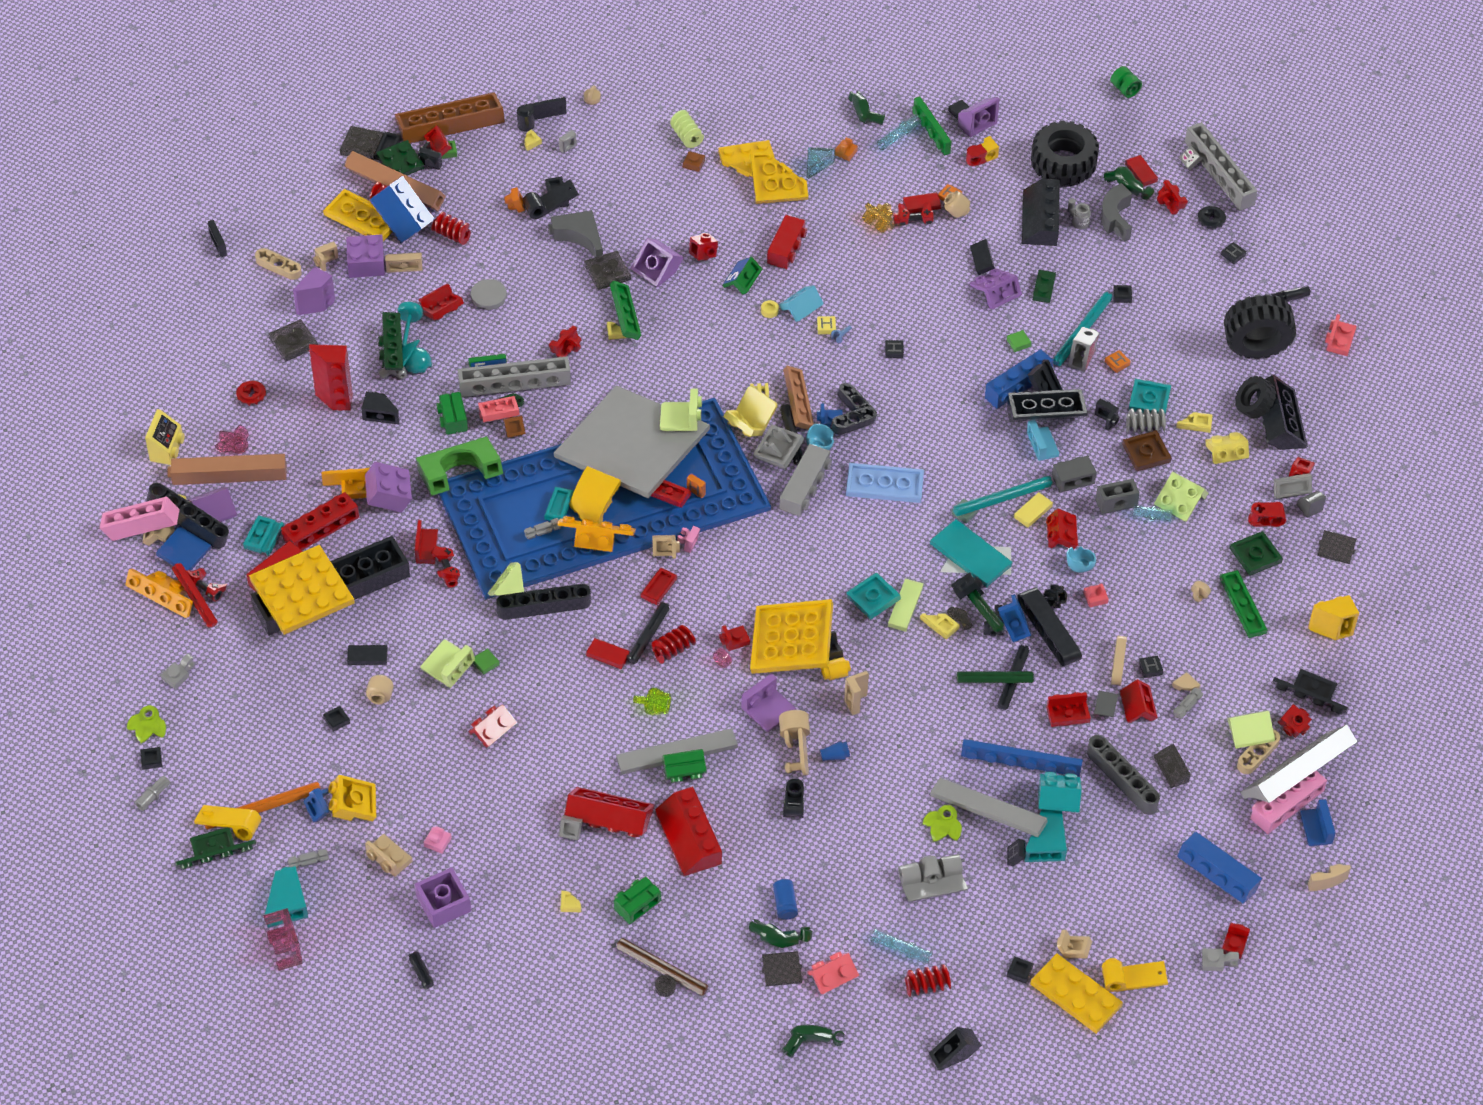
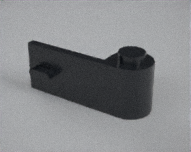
[517,97,567,132]
[522,179,579,219]

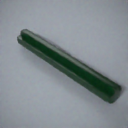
[967,589,1004,632]
[956,671,1034,683]

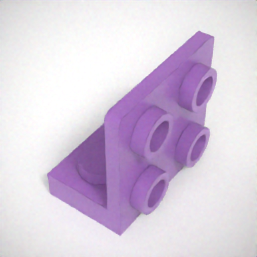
[969,269,1022,309]
[741,673,797,732]

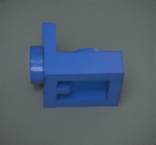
[817,403,843,428]
[303,788,330,822]

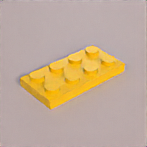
[323,189,392,242]
[1030,953,1123,1034]

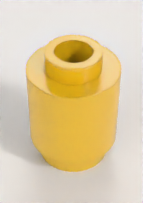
[821,657,851,681]

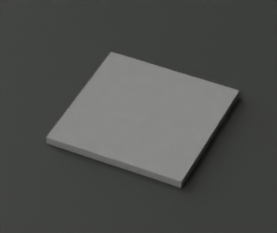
[554,385,710,498]

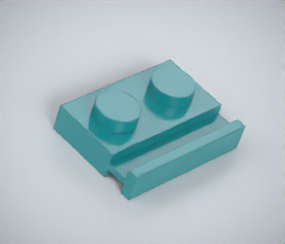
[243,515,284,556]

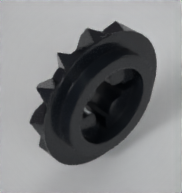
[1198,206,1226,230]

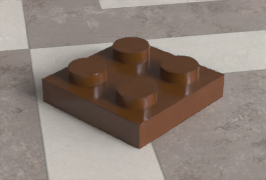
[1122,430,1172,472]

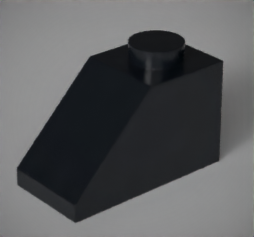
[361,391,400,425]
[929,1027,982,1070]

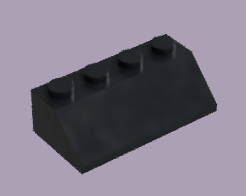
[1021,179,1060,246]
[1256,374,1308,450]
[1007,389,1088,422]

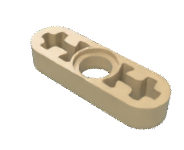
[255,248,302,280]
[1111,635,1127,686]
[1237,730,1280,774]

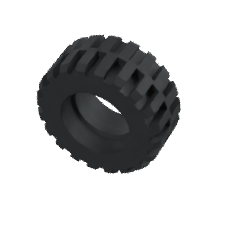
[1031,121,1099,186]
[1224,294,1296,359]

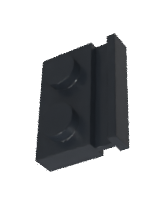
[1027,359,1063,392]

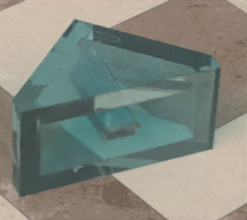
[806,147,835,179]

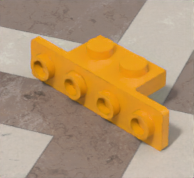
[321,466,397,499]
[558,516,636,552]
[125,568,193,618]

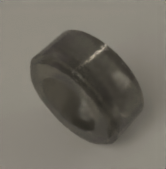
[655,975,676,997]

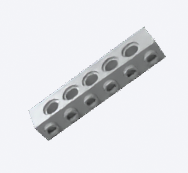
[1185,122,1257,211]
[458,356,571,397]

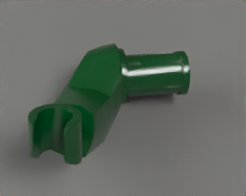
[848,91,885,125]
[1104,166,1155,200]
[749,919,813,948]
[782,1025,845,1058]

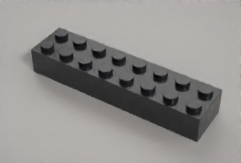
[250,536,410,636]

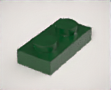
[1032,270,1056,303]

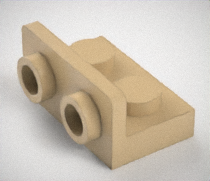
[365,834,413,877]

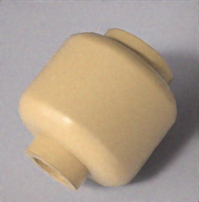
[944,192,970,218]
[366,675,394,705]

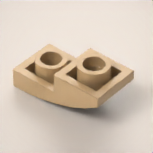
[1308,864,1351,892]

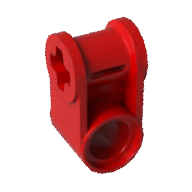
[1248,502,1286,527]

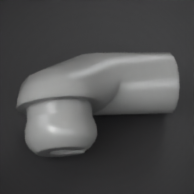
[378,367,407,379]

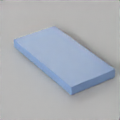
[846,463,924,503]

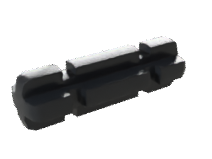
[409,951,434,989]

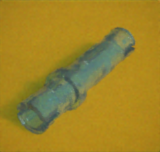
[877,114,921,151]
[870,929,933,964]

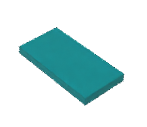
[930,519,1013,588]

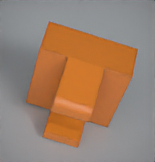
[834,137,858,161]
[504,187,525,213]

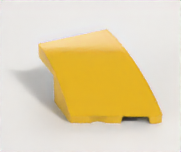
[569,466,621,524]

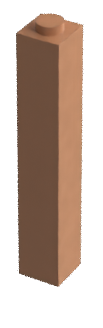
[345,151,446,211]
[167,454,287,485]

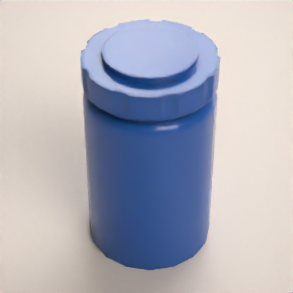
[773,879,798,920]

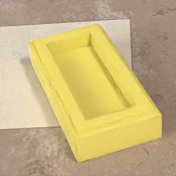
[1014,492,1053,528]

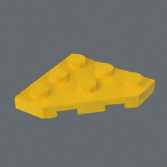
[718,140,775,177]
[750,151,809,204]

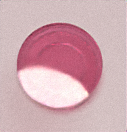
[713,648,732,668]

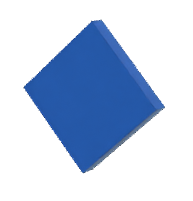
[156,526,211,571]

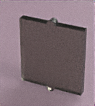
[1317,530,1357,564]
[762,951,802,987]

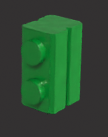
[436,392,468,435]
[662,749,707,783]
[614,877,662,925]

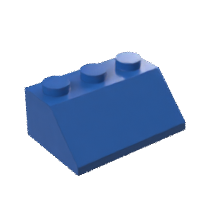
[369,176,434,243]

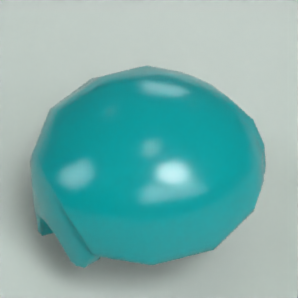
[404,347,432,374]

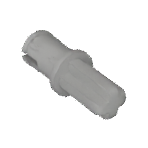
[134,776,170,811]

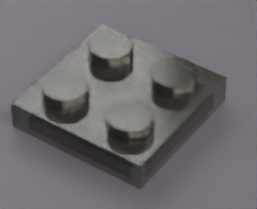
[340,126,384,160]
[584,251,631,290]
[268,319,318,362]

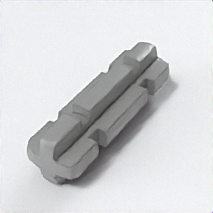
[524,518,561,539]
[1173,688,1203,719]
[288,849,329,868]

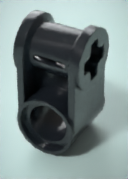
[783,778,804,818]

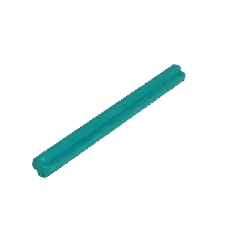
[1053,292,1112,367]
[953,476,1053,516]

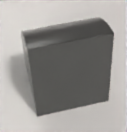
[1296,491,1326,518]
[1094,690,1118,718]

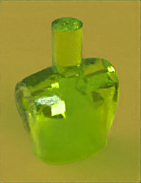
[633,688,672,715]

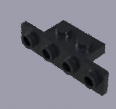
[1273,669,1349,715]

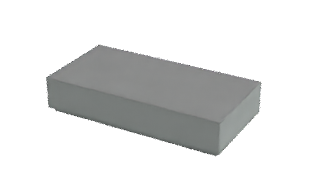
[1274,473,1312,499]

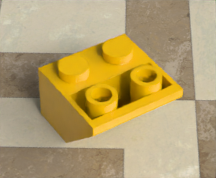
[1308,595,1359,640]

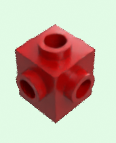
[689,233,718,261]
[1277,704,1312,738]

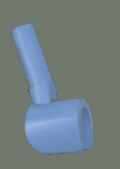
[831,325,852,343]

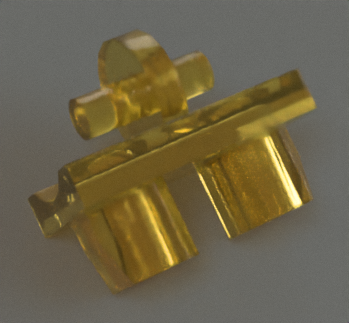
[862,202,895,233]

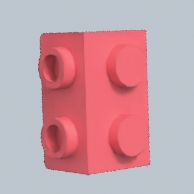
[807,951,859,994]

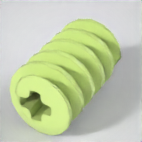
[670,110,704,148]

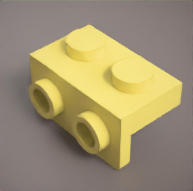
[1205,432,1249,464]

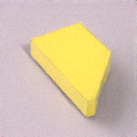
[1176,412,1213,433]
[920,613,960,640]

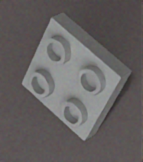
[753,425,804,469]

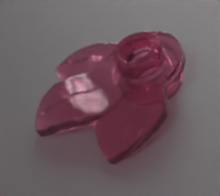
[215,425,249,454]

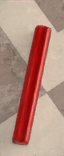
[172,563,218,628]

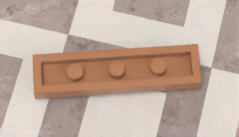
[783,365,814,430]

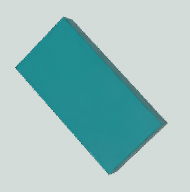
[544,487,574,521]

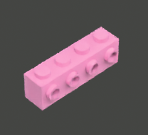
[100,497,180,541]
[1250,770,1327,834]

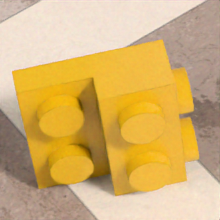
[328,775,376,822]

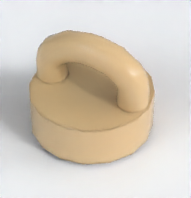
[584,85,601,105]
[1191,581,1211,602]

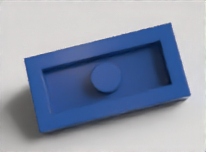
[998,594,1031,643]
[1300,799,1336,846]

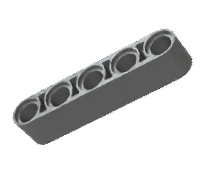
[1087,735,1160,815]

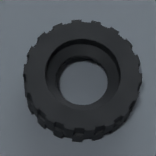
[1235,376,1276,419]

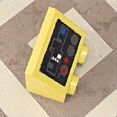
[145,409,185,465]

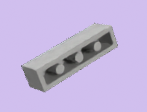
[779,444,832,516]

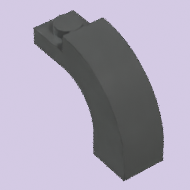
[1101,183,1132,242]

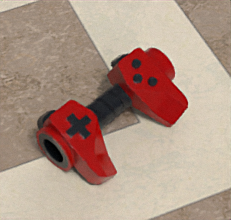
[893,202,934,225]
[431,546,460,588]
[187,568,227,602]

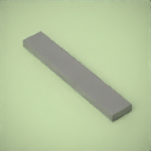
[616,728,738,775]
[930,778,1048,837]

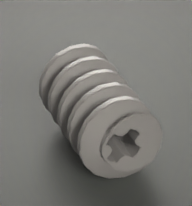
[1126,409,1166,432]

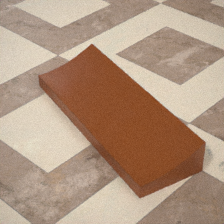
[395,92,505,144]

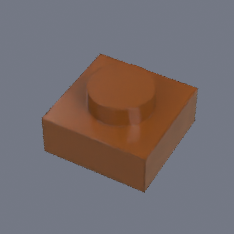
[683,151,705,172]
[503,415,526,438]

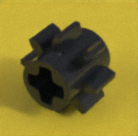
[1044,584,1068,608]

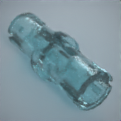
[1133,504,1172,522]

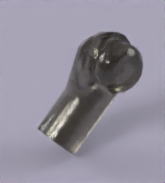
[947,607,973,630]

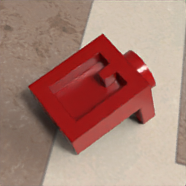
[1288,457,1315,477]
[719,625,750,651]
[1222,923,1250,959]

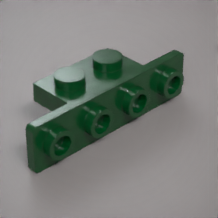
[378,312,403,371]
[175,827,256,870]

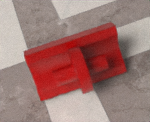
[1157,180,1188,215]
[549,325,582,358]

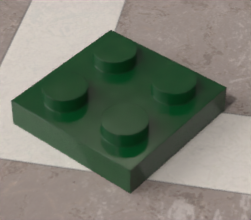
[376,140,424,176]
[1229,531,1283,576]

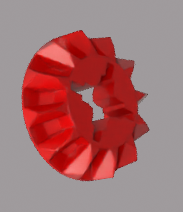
[236,381,266,406]

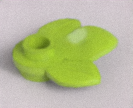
[127,705,166,743]
[922,805,962,842]

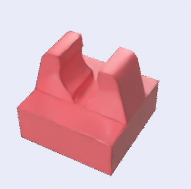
[1083,583,1109,607]

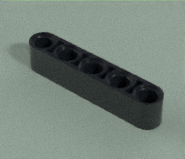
[146,483,229,549]
[496,584,591,620]
[1017,587,1082,667]

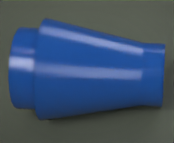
[820,741,850,761]

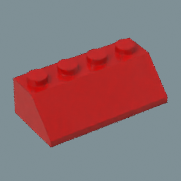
[309,344,353,411]
[655,786,722,876]
[564,787,655,837]

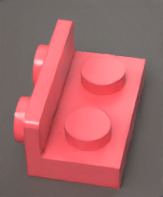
[1325,314,1357,356]
[478,396,520,422]

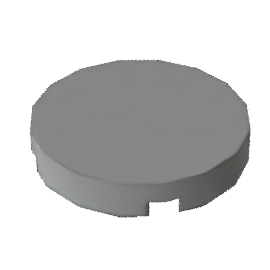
[471,279,507,310]

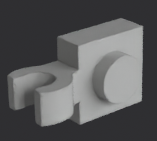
[161,654,195,689]
[1202,948,1239,971]

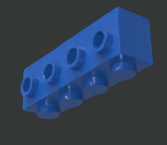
[985,349,1053,409]
[1177,832,1263,904]

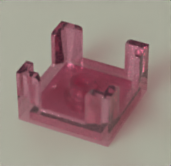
[263,908,303,971]

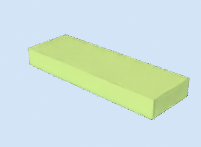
[888,579,924,632]

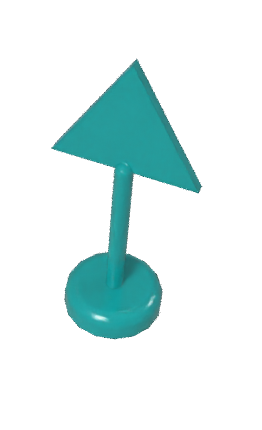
[397,302,423,367]

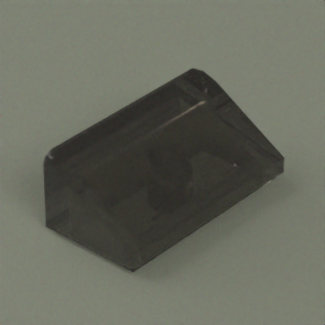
[1154,744,1191,788]

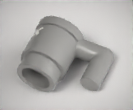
[1068,198,1091,229]

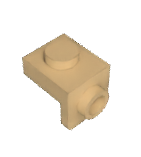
[313,241,338,271]
[652,535,680,559]
[1057,930,1092,958]

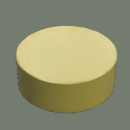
[761,300,779,318]

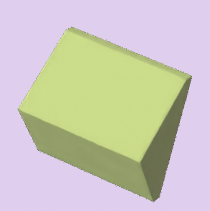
[488,562,524,596]
[1227,710,1275,749]

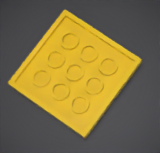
[249,544,355,635]
[750,599,833,674]

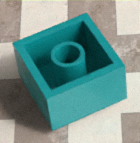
[1038,772,1082,813]

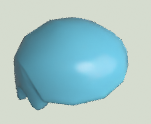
[806,424,834,450]
[1066,546,1096,573]

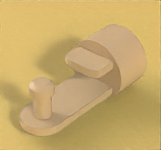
[779,710,810,776]

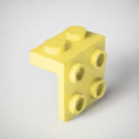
[723,386,777,437]

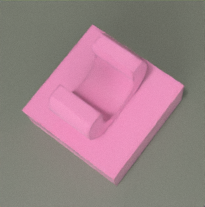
[677,526,700,553]
[424,826,452,854]

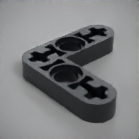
[830,383,877,435]

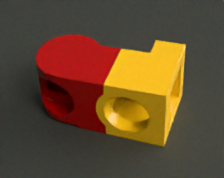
[966,136,999,166]

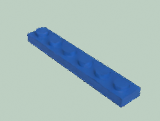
[961,739,1083,777]

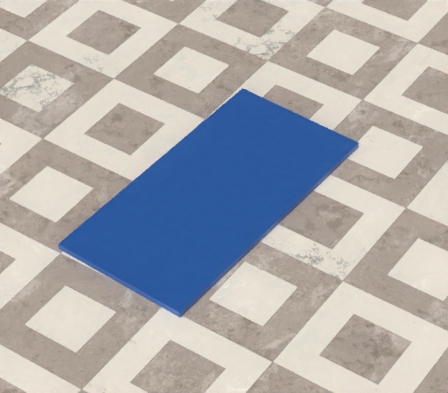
[438,397,771,600]

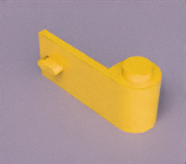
[194,805,262,841]
[1101,958,1168,992]

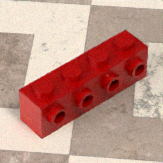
[281,492,359,550]

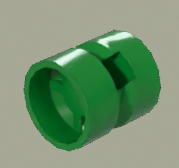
[1110,66,1142,98]

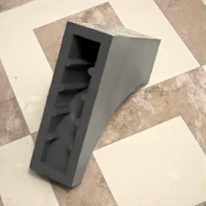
[548,210,603,262]

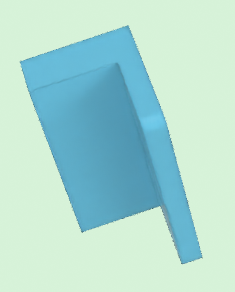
[779,285,824,322]
[1027,420,1059,461]

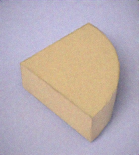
[1172,672,1200,691]

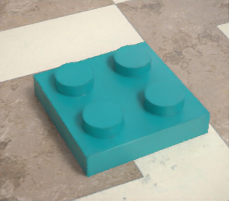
[1128,378,1171,414]
[846,572,901,620]

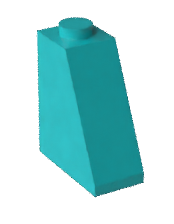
[1024,809,1067,862]
[265,866,308,928]

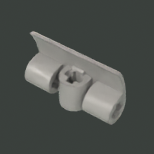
[898,854,968,902]

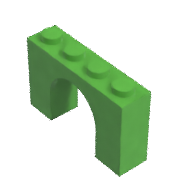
[416,436,503,496]

